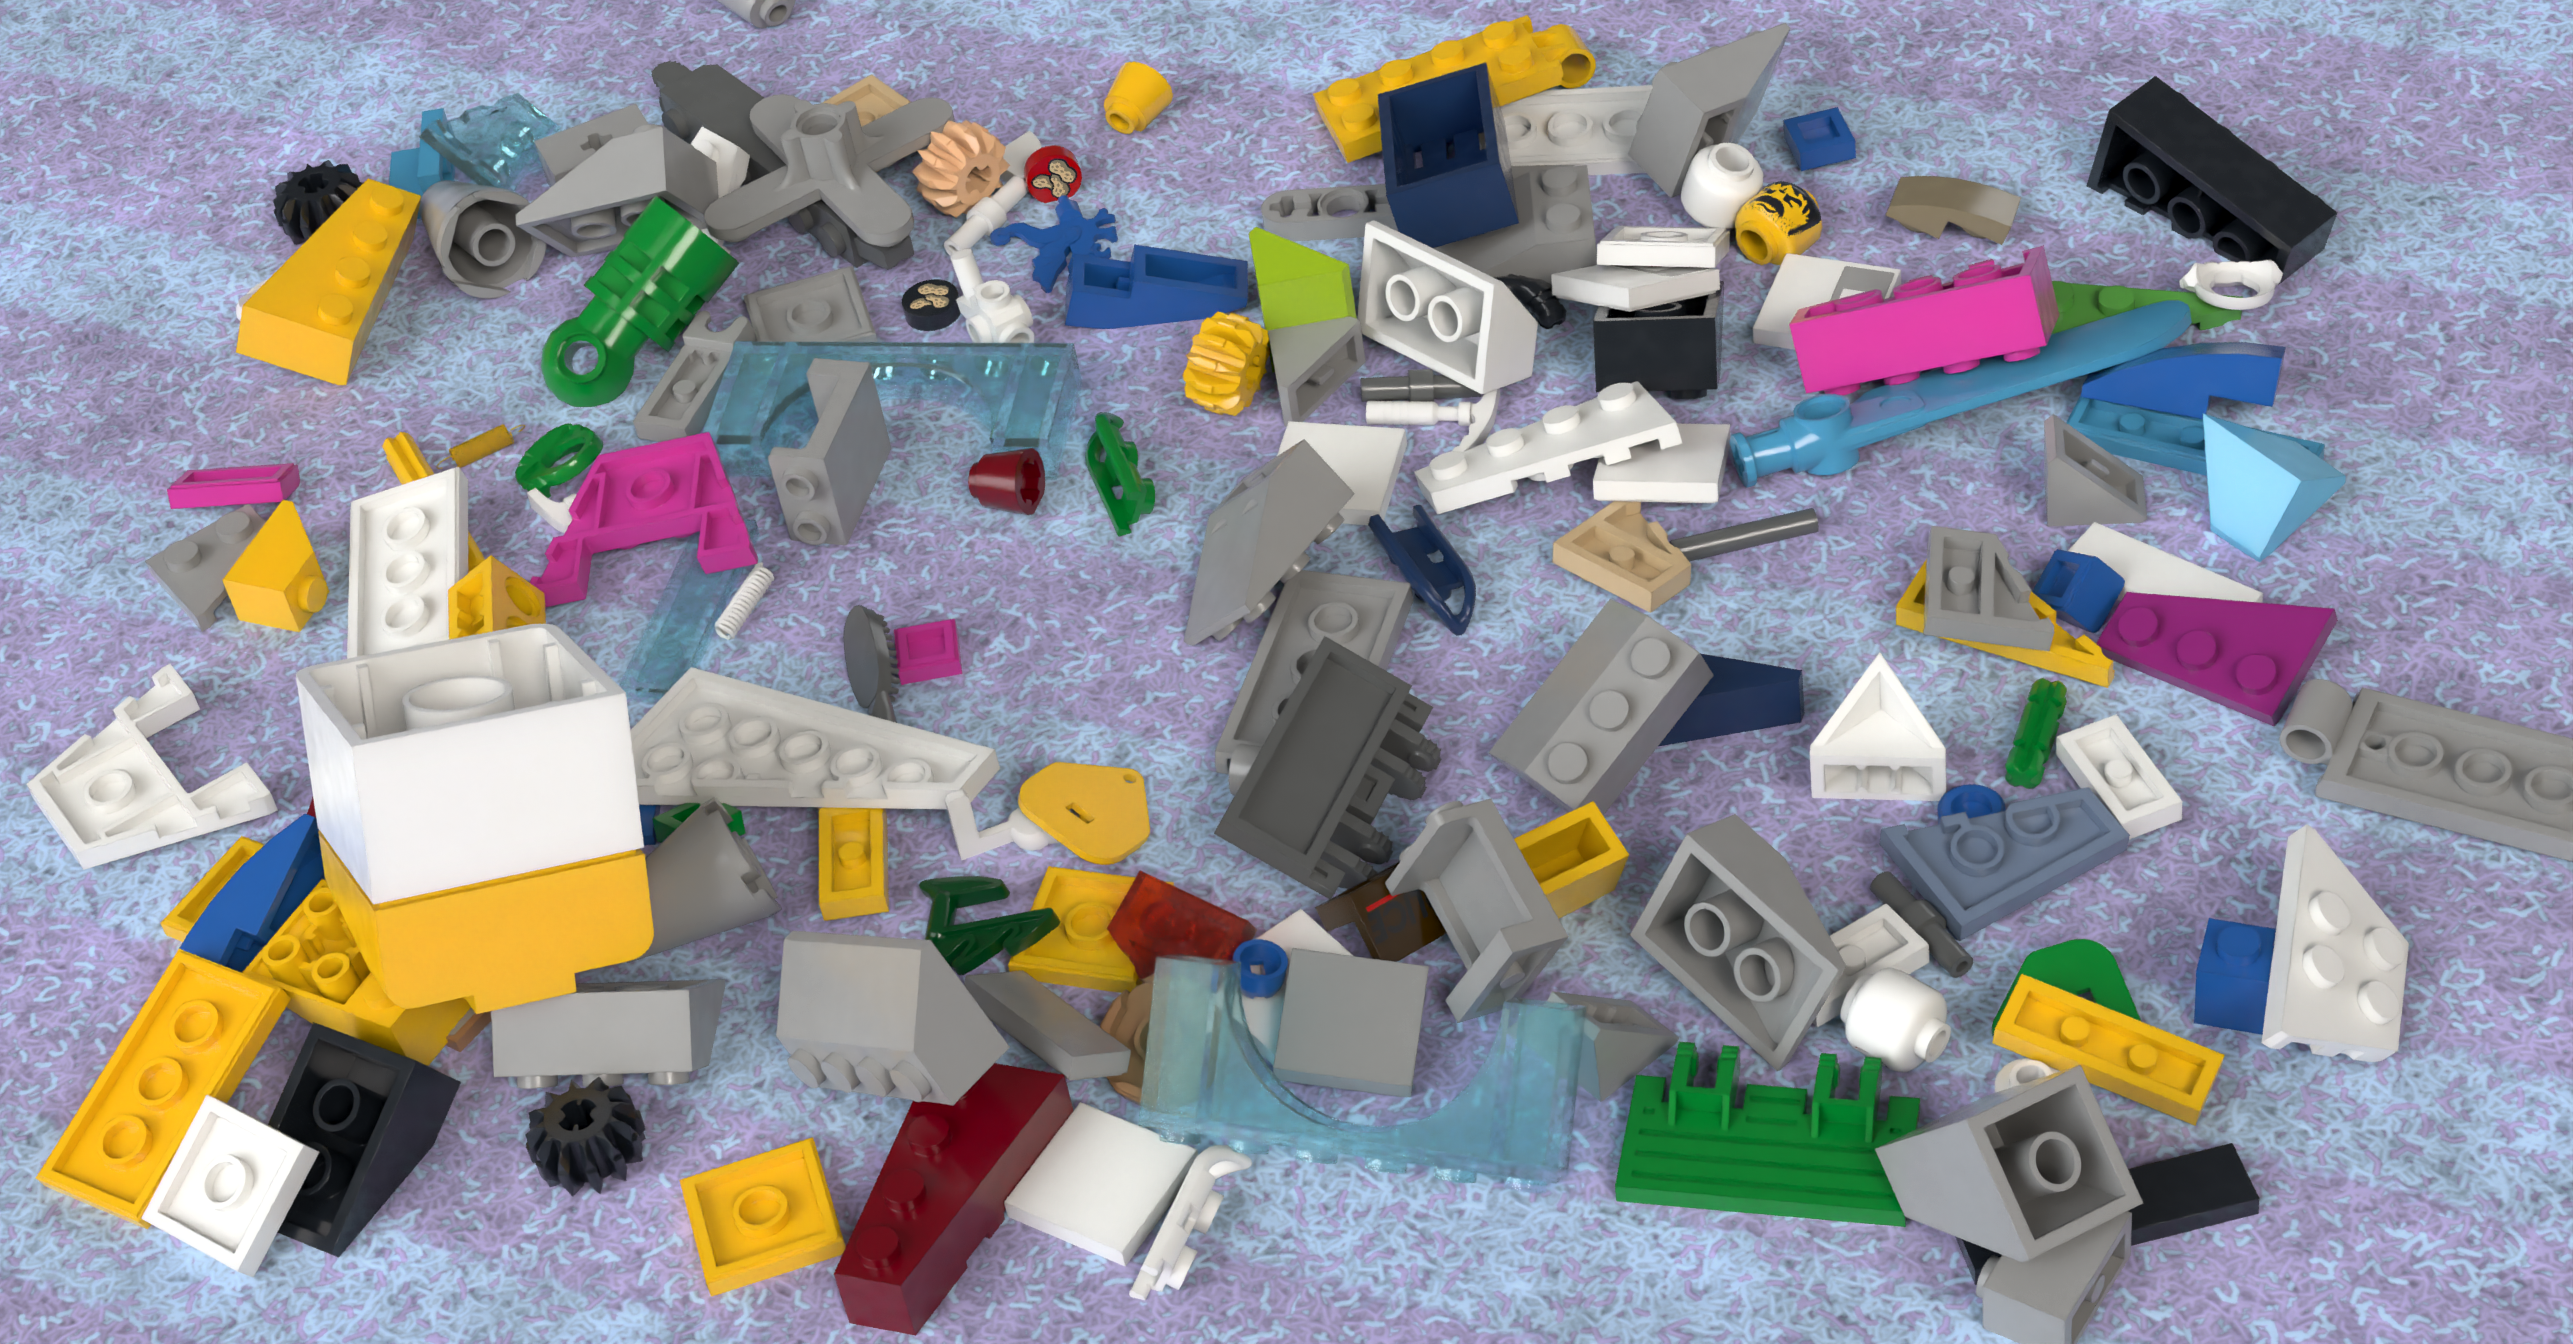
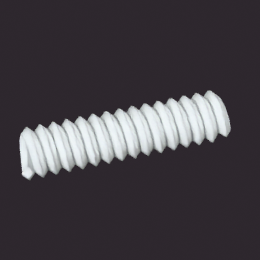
[714,562,774,640]

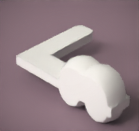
[945,789,1071,860]

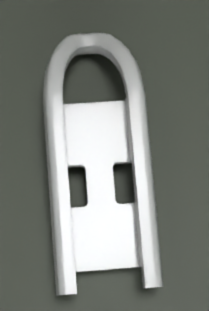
[1129,1145,1252,1300]

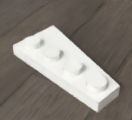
[1414,381,1683,514]

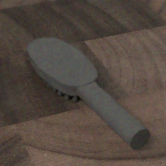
[843,605,900,723]

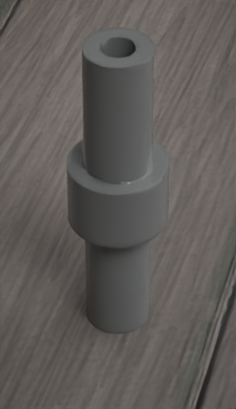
[1360,369,1481,402]
[1870,871,1973,978]

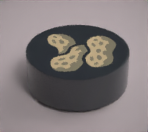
[902,279,961,331]

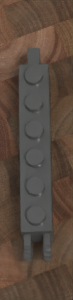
[651,60,914,270]

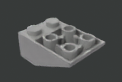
[1628,23,1790,198]
[1184,439,1355,646]

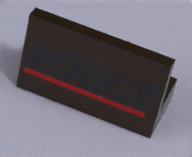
[1315,861,1447,962]

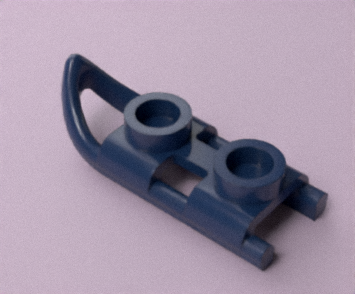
[1368,505,1476,636]

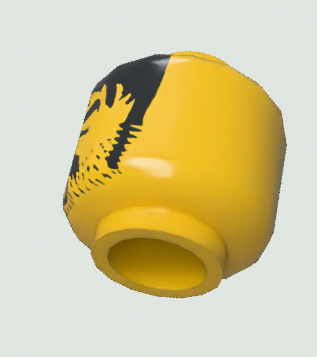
[1735,181,1822,266]

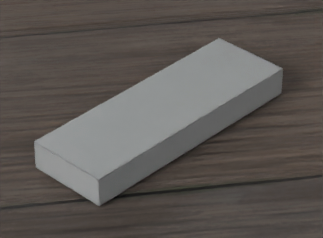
[964,971,1131,1081]

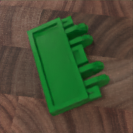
[1615,1042,1920,1227]

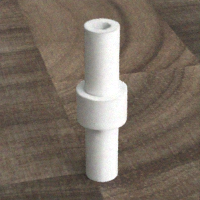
[944,176,1029,256]

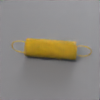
[436,424,525,469]

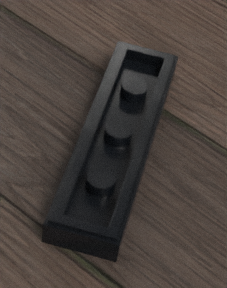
[1955,1143,2260,1285]

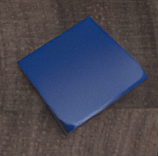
[2032,549,2125,633]

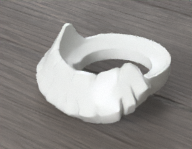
[2179,260,2283,310]

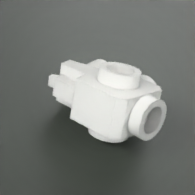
[950,249,1035,362]

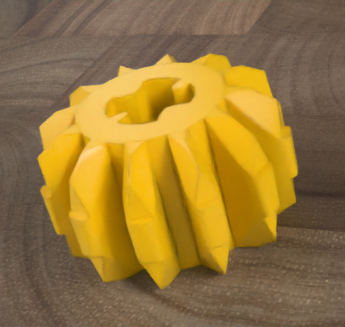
[1182,311,1270,416]

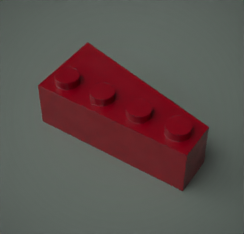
[834,1063,1074,1336]

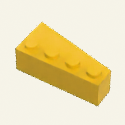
[236,178,421,385]

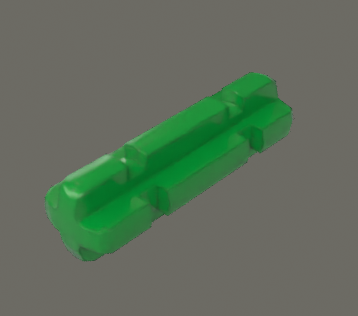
[2005,678,2067,789]

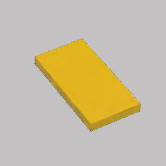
[36,949,291,1229]

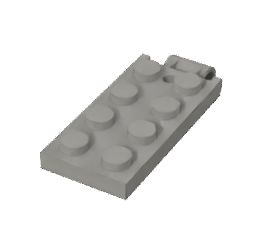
[1215,570,1413,796]
[2279,679,2573,862]

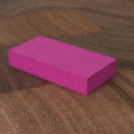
[167,463,300,509]

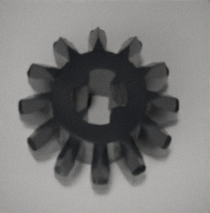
[273,160,363,245]
[525,1077,646,1197]

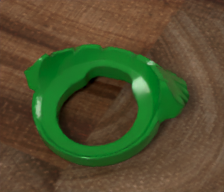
[515,423,604,498]

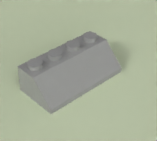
[776,931,1010,1105]

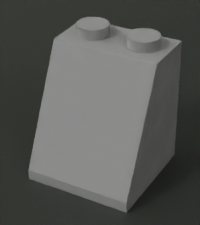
[1875,1065,2143,1262]

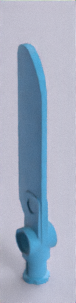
[1729,300,2192,488]

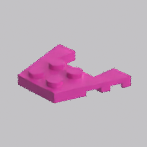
[529,432,758,607]

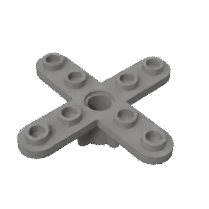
[704,94,955,247]

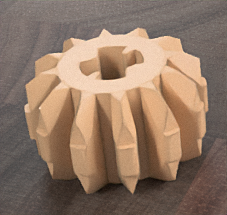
[912,120,1010,218]

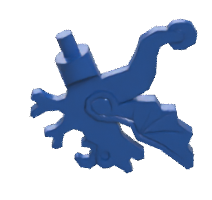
[990,195,1118,293]

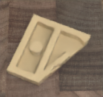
[1552,501,1691,613]

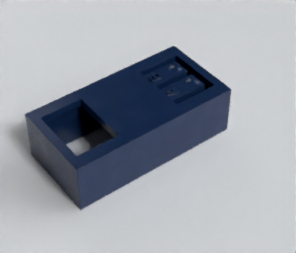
[1378,63,1519,248]

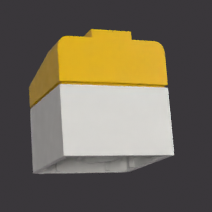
[296,624,654,1014]

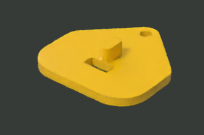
[1018,762,1150,865]

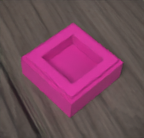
[894,619,963,685]

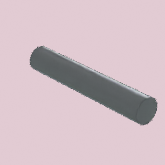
[1670,508,1819,562]

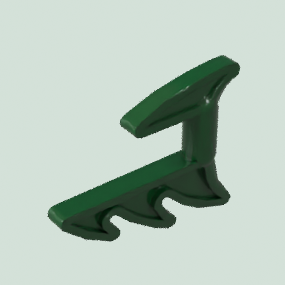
[919,876,1060,976]

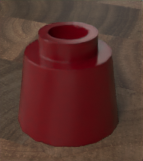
[968,448,1045,515]

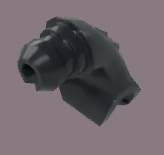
[1493,274,1567,329]

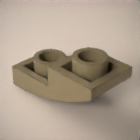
[1886,176,2021,245]

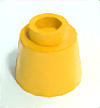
[1103,61,1173,134]

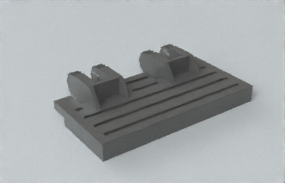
[1214,636,1441,899]

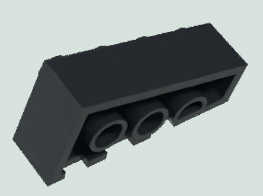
[2086,76,2338,285]

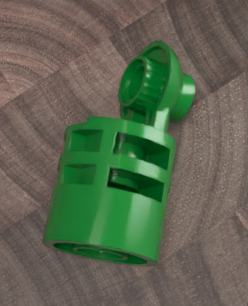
[541,196,739,407]

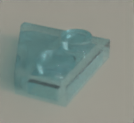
[419,93,561,191]

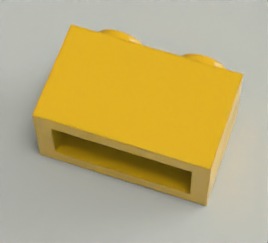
[1514,801,1629,919]

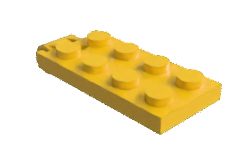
[1313,15,1596,163]

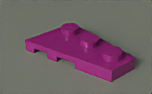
[2096,592,2338,727]

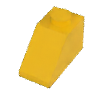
[222,500,330,632]

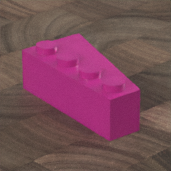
[1789,245,2059,395]

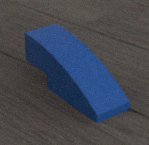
[1065,244,1248,329]
[2080,342,2286,419]
[179,814,325,973]

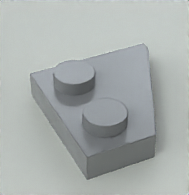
[1923,526,2054,651]

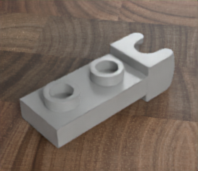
[633,311,757,442]

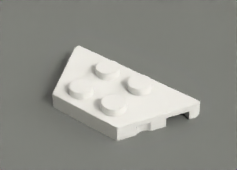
[2261,824,2409,1062]

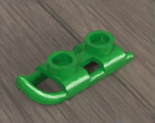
[1085,412,1155,537]

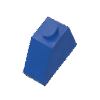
[2194,918,2276,1035]

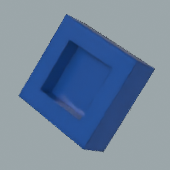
[1783,107,1856,171]

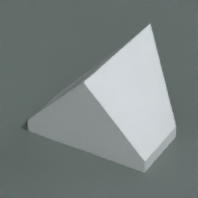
[1810,652,1947,801]

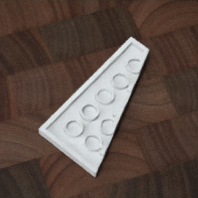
[630,667,1000,809]

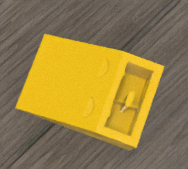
[242,879,471,1066]

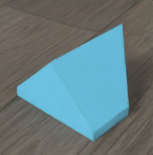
[2203,413,2346,562]

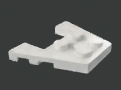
[27,664,278,870]

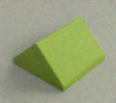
[1249,227,1357,372]

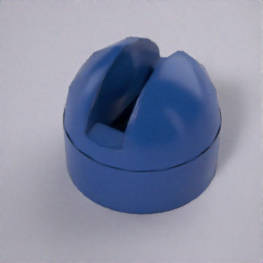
[1231,939,1288,999]

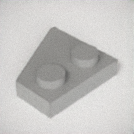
[145,504,266,632]

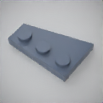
[1879,787,2130,941]

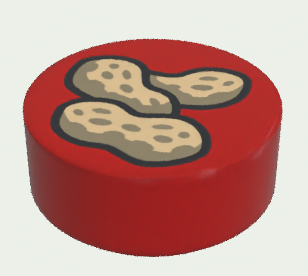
[1024,145,1082,203]

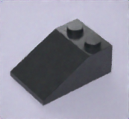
[1593,281,1724,399]
[268,1022,461,1257]

